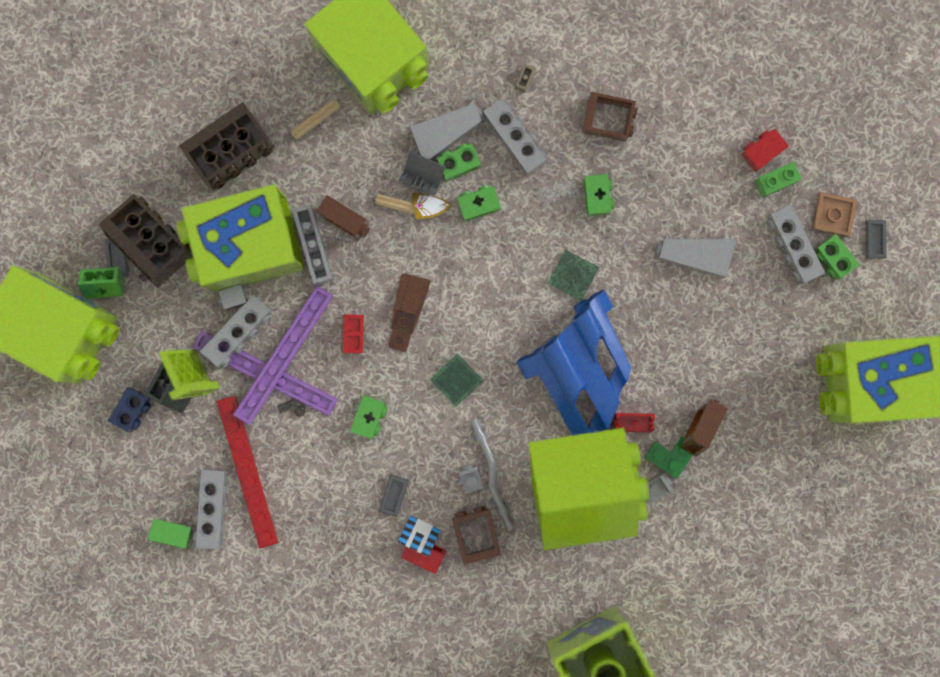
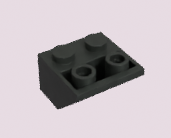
[144,362,191,414]

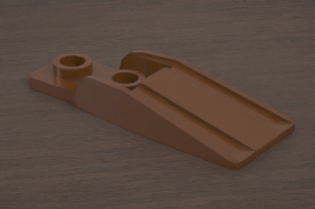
[388,273,431,352]

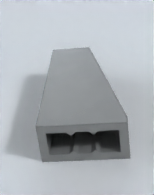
[410,103,484,161]
[655,239,737,279]

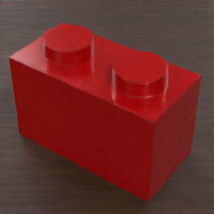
[741,128,789,172]

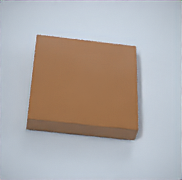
[812,192,857,238]

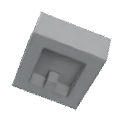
[458,464,484,494]
[647,474,673,503]

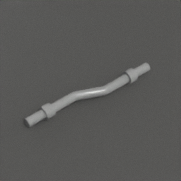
[470,418,514,531]

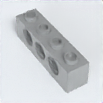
[483,98,547,176]
[292,204,334,286]
[766,204,825,285]
[200,295,272,370]
[193,469,228,549]

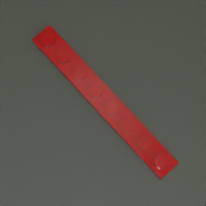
[216,395,279,549]

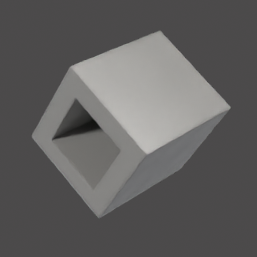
[218,284,248,311]

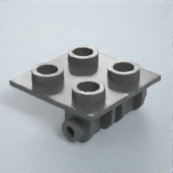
[399,151,445,196]

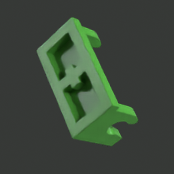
[147,519,193,550]

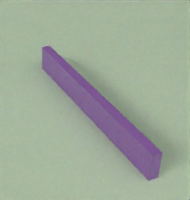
[233,286,333,425]
[193,330,338,416]

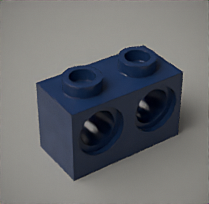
[108,387,151,432]

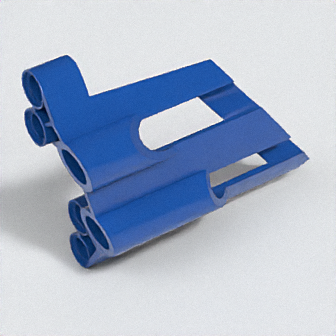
[516,290,632,436]

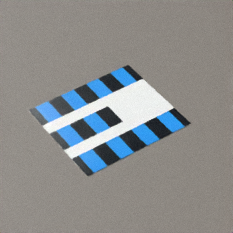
[398,515,440,557]

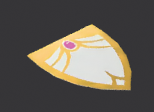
[411,193,451,219]

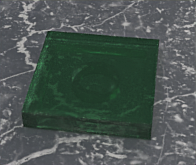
[548,250,599,301]
[430,353,484,407]

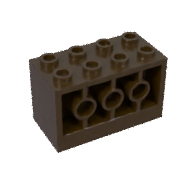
[179,102,275,190]
[99,194,191,288]

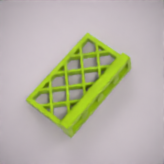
[159,350,220,400]

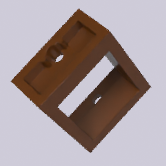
[582,92,638,142]
[317,195,370,240]
[680,399,728,457]
[452,506,501,565]

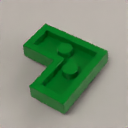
[645,436,693,479]

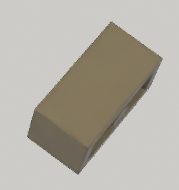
[515,64,536,92]

